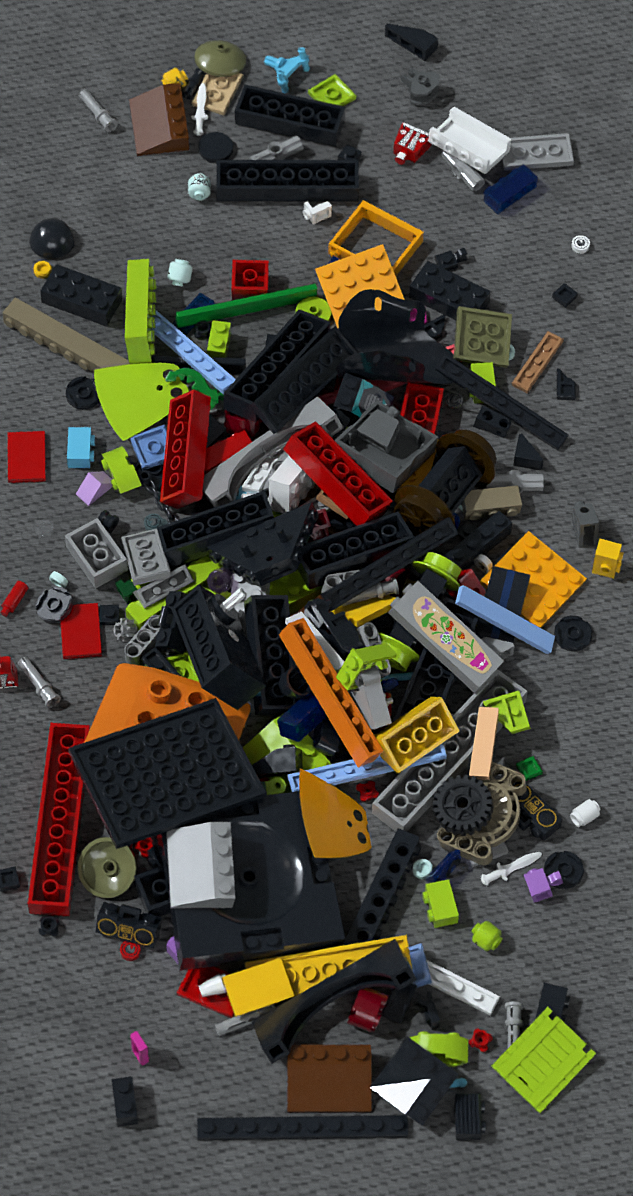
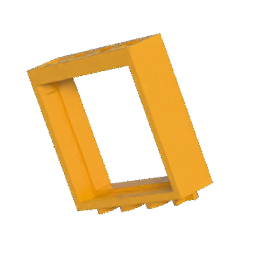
[328,200,424,276]

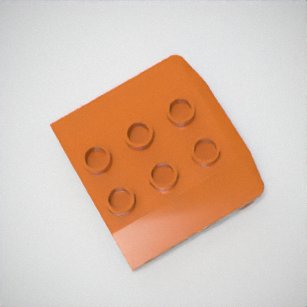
[84,663,251,743]

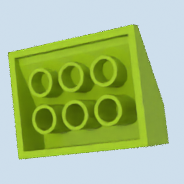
[243,710,331,793]

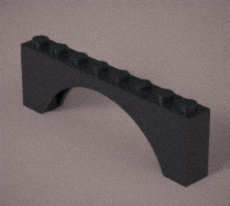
[252,939,417,1064]

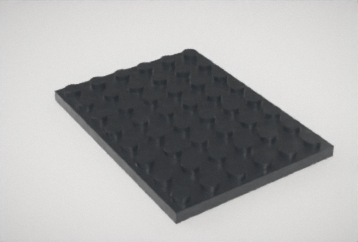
[69,698,266,849]

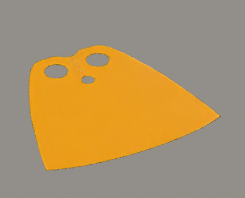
[299,769,371,858]

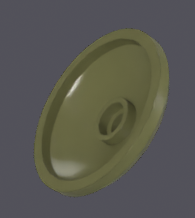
[194,40,246,77]
[78,837,137,898]

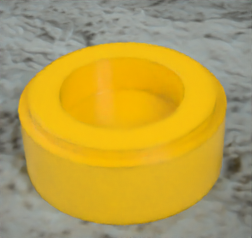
[33,261,52,278]

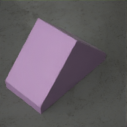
[76,471,112,506]

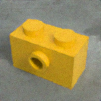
[592,539,624,579]

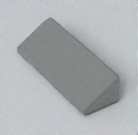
[133,565,194,608]

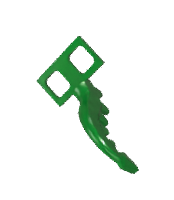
[165,368,224,410]

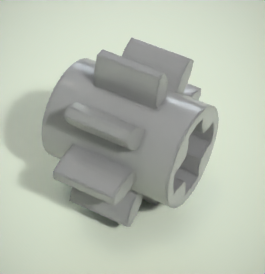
[113,618,138,642]

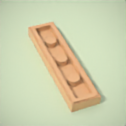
[469,707,499,780]

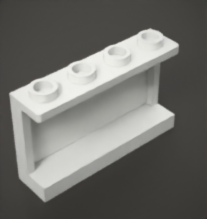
[428,107,512,174]

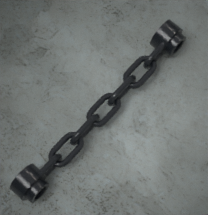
[138,470,178,523]

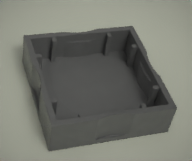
[334,400,438,493]

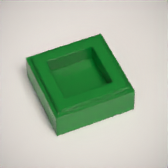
[516,756,543,781]

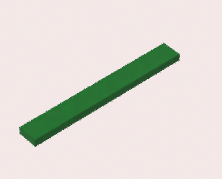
[176,284,318,328]

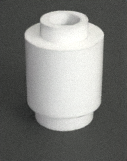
[570,799,600,827]

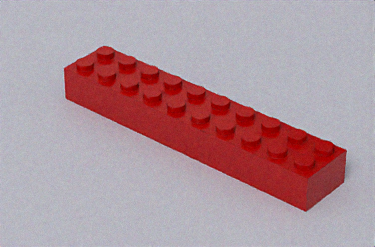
[28,723,90,916]

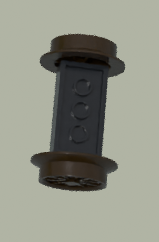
[393,429,497,537]

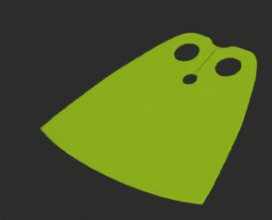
[94,363,189,441]

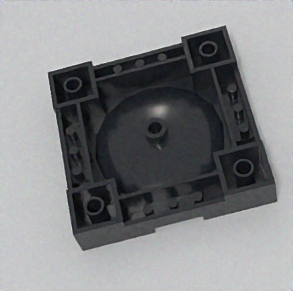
[157,791,345,971]

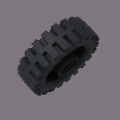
[433,775,493,836]

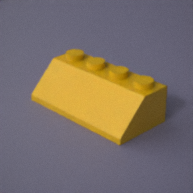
[374,697,460,773]

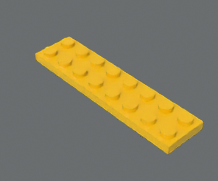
[245,935,413,997]

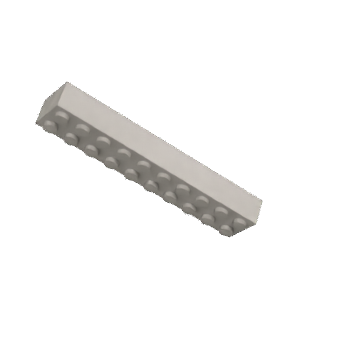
[372,669,528,832]

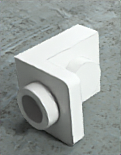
[303,201,331,224]

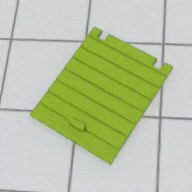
[491,1007,596,1113]

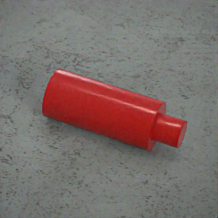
[0,581,29,617]

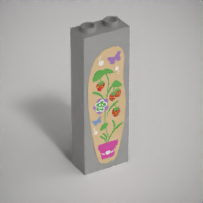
[388,581,504,693]

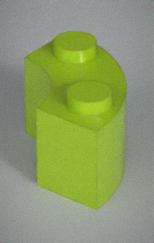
[101,446,142,494]
[409,1031,468,1067]

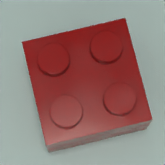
[231,260,269,301]

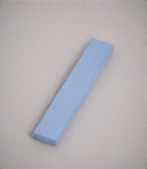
[455,585,555,654]

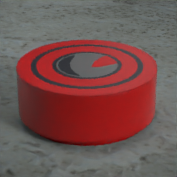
[120,941,141,961]

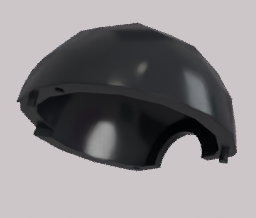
[29,218,75,259]

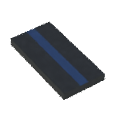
[476,566,531,643]

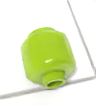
[471,921,503,951]

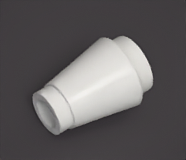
[199,973,226,997]

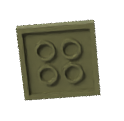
[453,306,512,368]

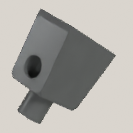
[357,406,400,454]
[572,501,599,548]

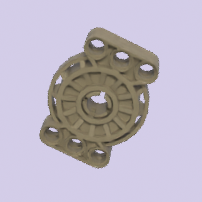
[437,762,527,865]

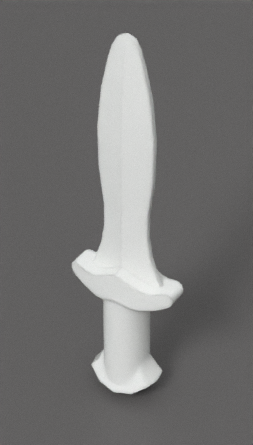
[191,83,208,136]
[481,852,542,886]

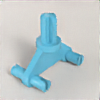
[264,47,310,93]

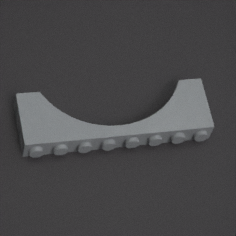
[203,397,344,508]

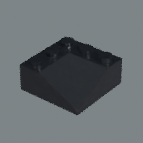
[370,1036,459,1126]

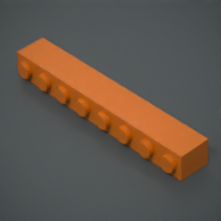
[279,618,383,768]

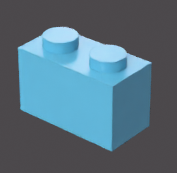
[67,427,95,468]

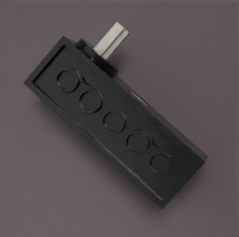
[171,585,266,710]

